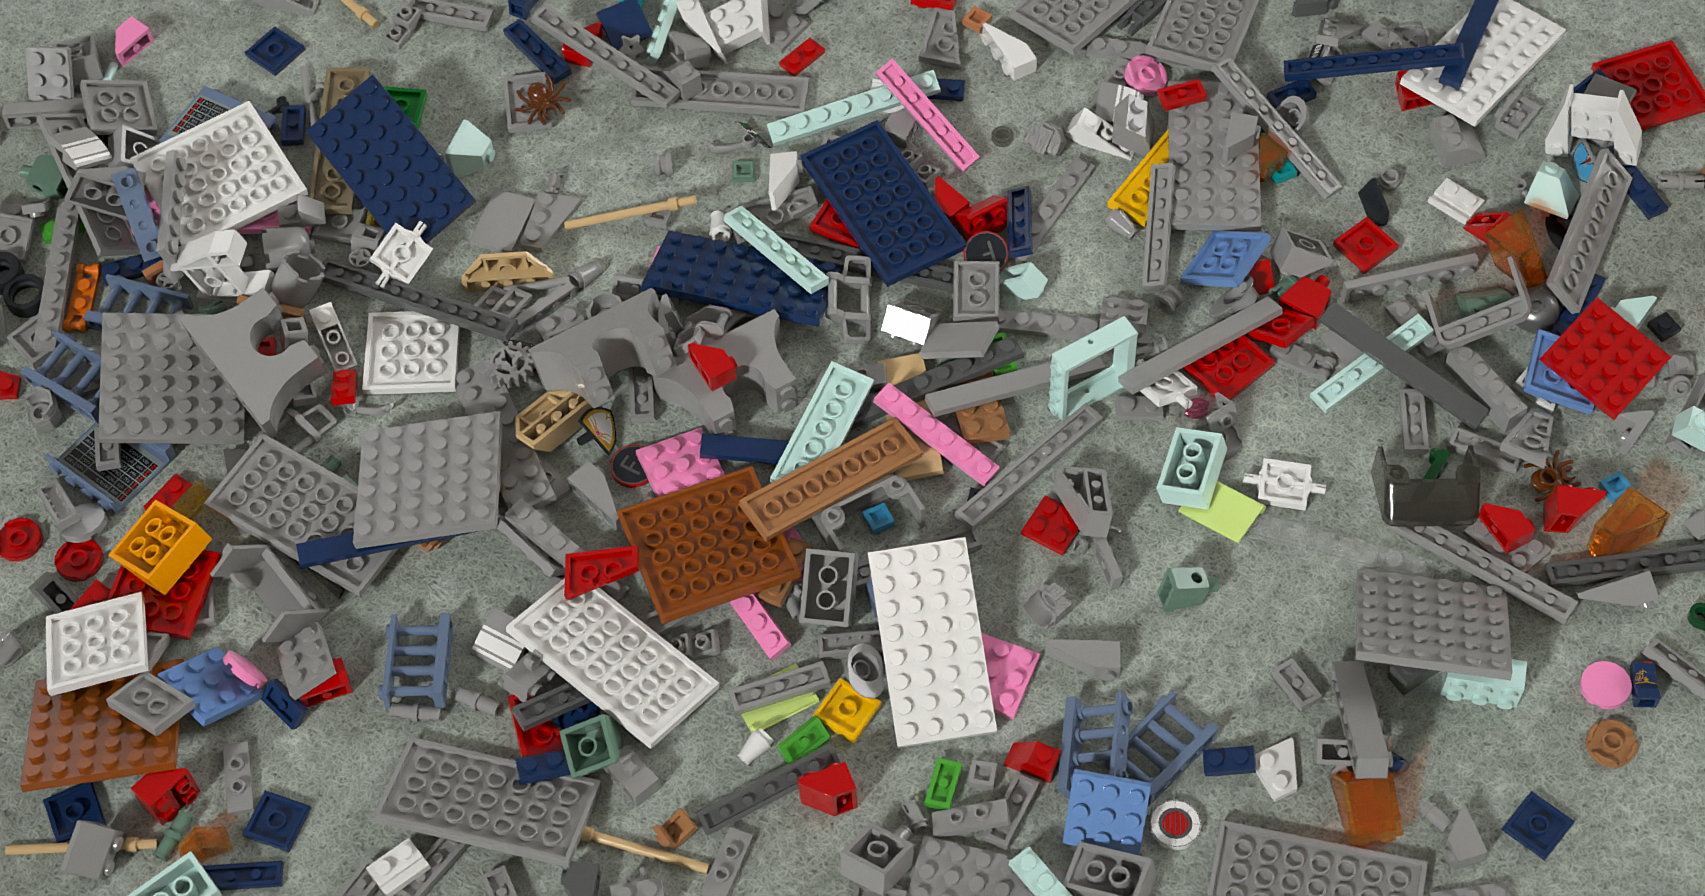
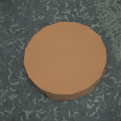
[1585,719,1638,768]

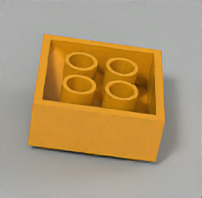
[108,500,212,595]

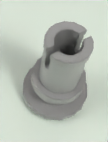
[1135,336,1169,363]

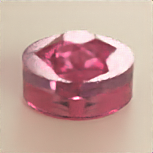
[1184,398,1209,419]

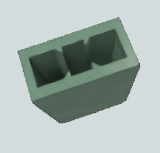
[20,155,68,201]
[1158,567,1219,612]

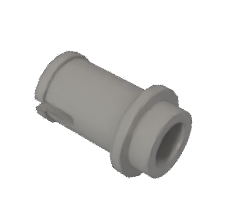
[902,800,929,834]
[1419,801,1453,833]

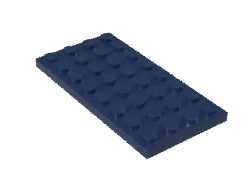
[305,74,477,244]
[800,120,967,287]
[641,230,842,327]

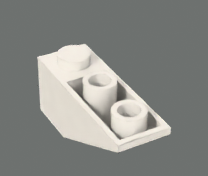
[981,23,1037,81]
[1065,107,1135,160]
[309,302,357,372]

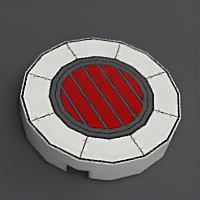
[1149,800,1201,850]

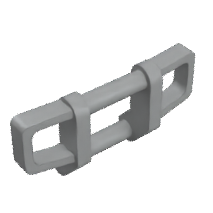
[825,255,872,344]
[673,304,732,357]
[254,404,337,454]

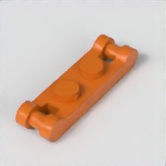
[63,263,102,333]

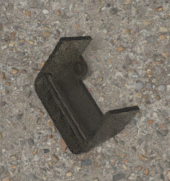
[1371,445,1481,527]

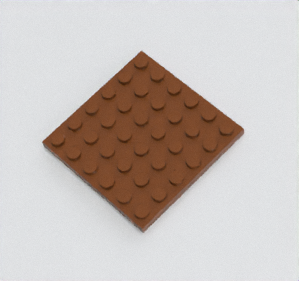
[616,466,801,624]
[20,659,184,792]

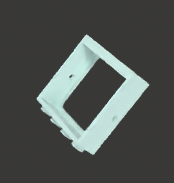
[1048,316,1138,421]

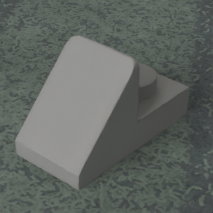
[278,194,326,227]
[1613,410,1655,456]

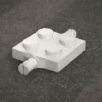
[369,221,433,288]
[1136,359,1197,409]
[1243,458,1326,511]

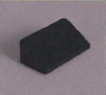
[1358,177,1390,227]

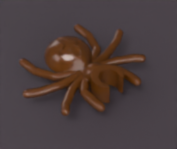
[514,74,571,125]
[1523,449,1581,502]

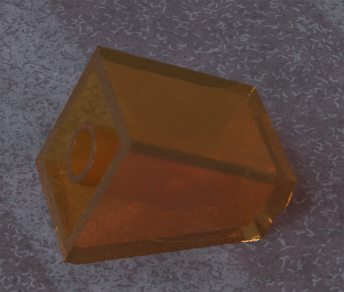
[1484,209,1548,288]
[1586,486,1671,557]
[1329,770,1404,847]

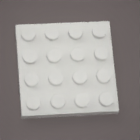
[362,311,460,395]
[46,592,148,696]

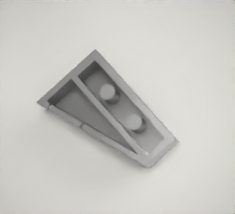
[1053,465,1113,538]

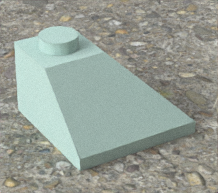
[445,120,495,179]
[1524,161,1579,219]

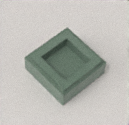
[732,161,755,183]

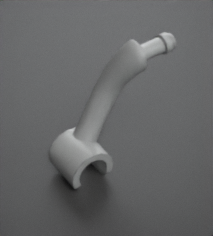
[707,133,756,154]
[1513,178,1551,217]
[344,399,394,416]
[1073,522,1123,555]

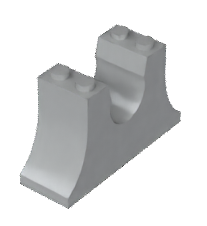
[179,288,325,438]
[528,288,677,408]
[653,309,798,436]

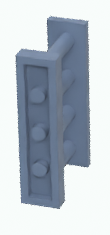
[111,168,160,262]
[83,274,194,332]
[20,330,101,424]
[379,612,453,709]
[1057,691,1133,799]
[1104,691,1219,805]

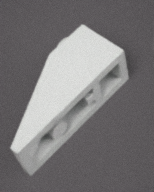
[769,151,804,211]

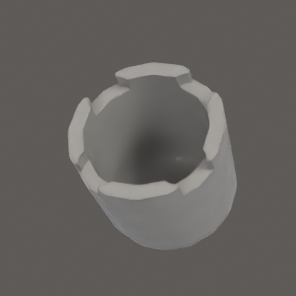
[262,226,315,272]
[271,250,325,308]

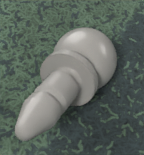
[308,78,325,102]

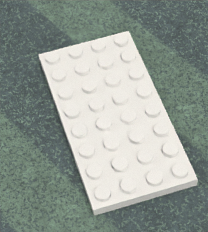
[1400,0,1566,127]
[868,537,997,748]
[506,578,720,749]

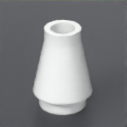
[710,211,732,242]
[737,728,774,765]

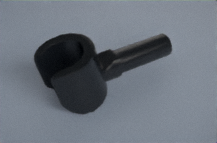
[265,96,290,114]

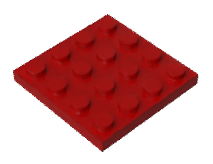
[1591,40,1705,131]
[1539,297,1671,420]
[106,550,221,640]

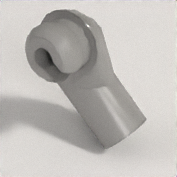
[785,583,803,620]

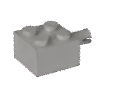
[840,822,914,896]

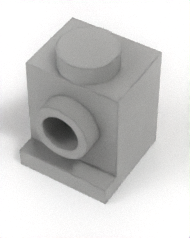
[350,223,385,255]

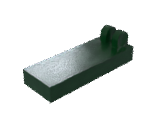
[1410,448,1451,511]

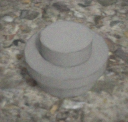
[1377,168,1400,190]

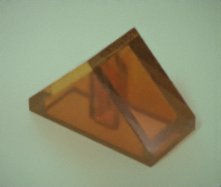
[1259,133,1288,183]
[177,826,233,862]

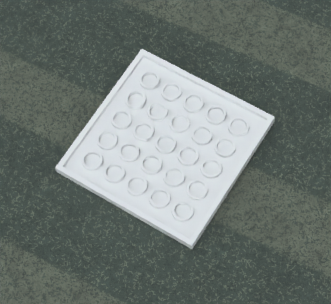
[129,101,309,246]

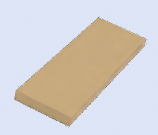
[877,353,944,481]

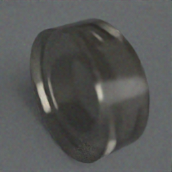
[991,126,1013,147]

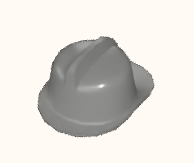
[1275,96,1310,133]
[1209,275,1260,316]
[0,627,23,667]
[844,644,884,698]

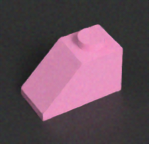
[115,16,154,67]

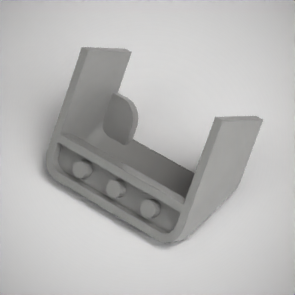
[1423,256,1532,349]
[811,474,925,552]
[210,544,330,643]

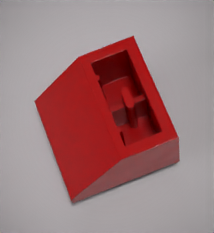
[955,195,1008,242]
[1543,484,1606,533]
[797,762,858,816]
[131,768,200,826]

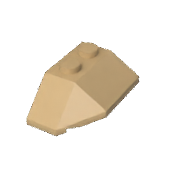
[461,251,554,291]
[515,390,593,452]

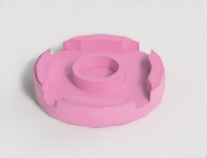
[1124,55,1167,96]
[223,650,268,689]
[1580,661,1632,709]

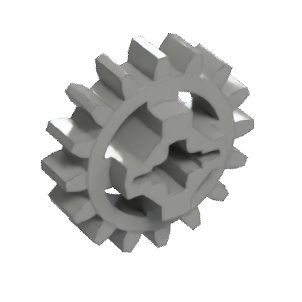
[484,341,535,388]

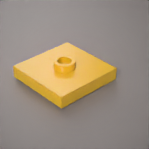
[812,678,882,744]

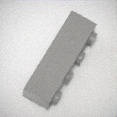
[1444,343,1528,432]

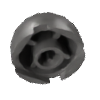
[1517,286,1560,334]

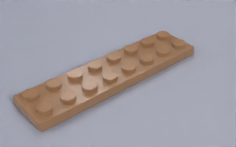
[739,417,923,542]

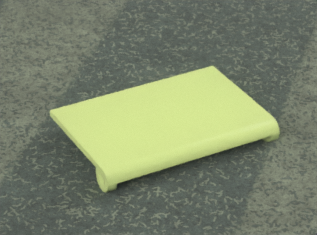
[1178,481,1266,544]
[741,663,819,733]

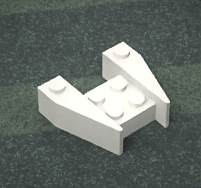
[676,0,770,65]
[1545,84,1642,166]
[170,229,275,303]

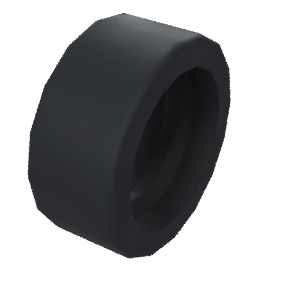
[3,274,44,318]

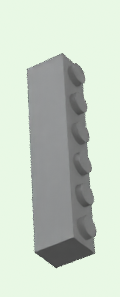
[1331,661,1393,779]

